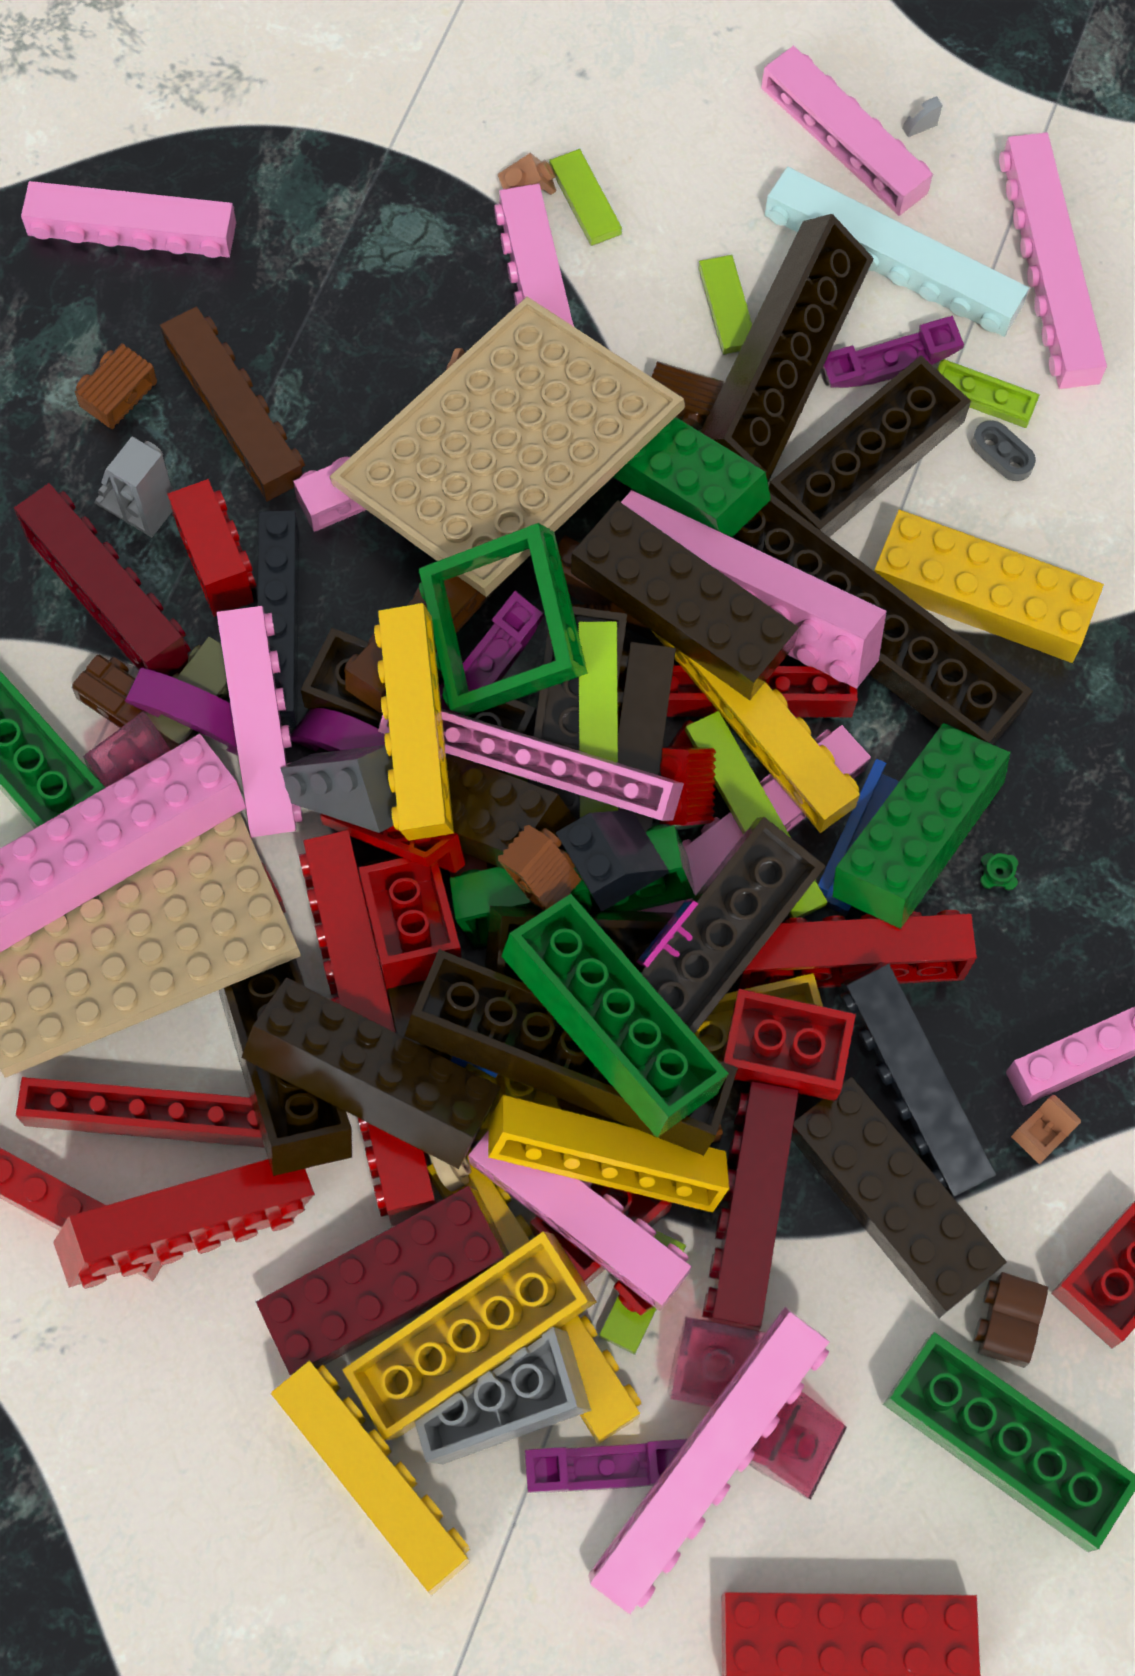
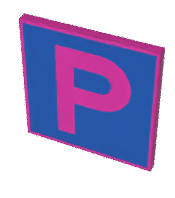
[636,900,698,967]

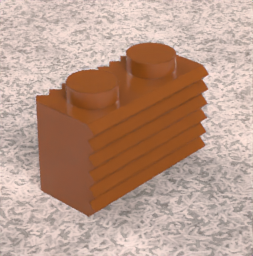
[75,344,157,429]
[498,825,582,911]

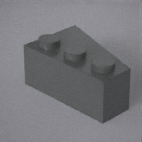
[280,745,397,833]

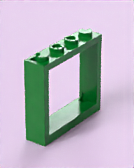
[419,523,588,716]

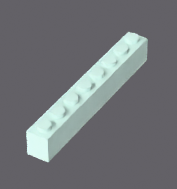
[765,166,1029,337]

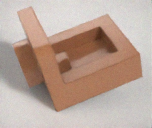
[498,153,557,195]
[1011,1095,1081,1164]

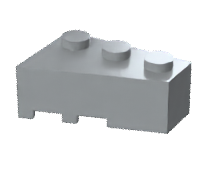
[94,436,173,538]

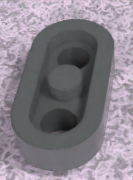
[972,420,1036,481]

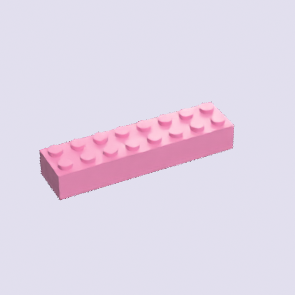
[621,490,886,689]
[0,734,246,952]

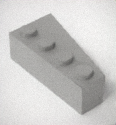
[415,1327,591,1465]

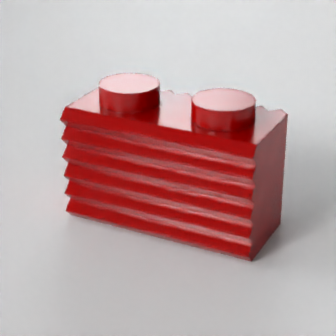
[660,746,716,826]

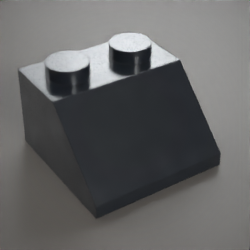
[556,810,670,912]

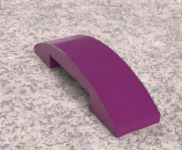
[823,315,964,388]
[439,591,545,715]
[125,668,238,756]
[290,708,385,752]
[525,1439,687,1493]

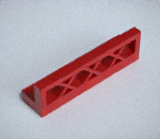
[320,814,465,873]

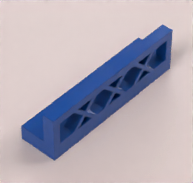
[818,759,900,916]

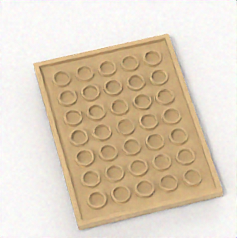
[330,297,685,597]
[0,812,301,1078]

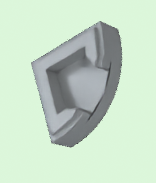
[903,96,942,137]

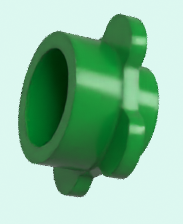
[980,853,1018,891]

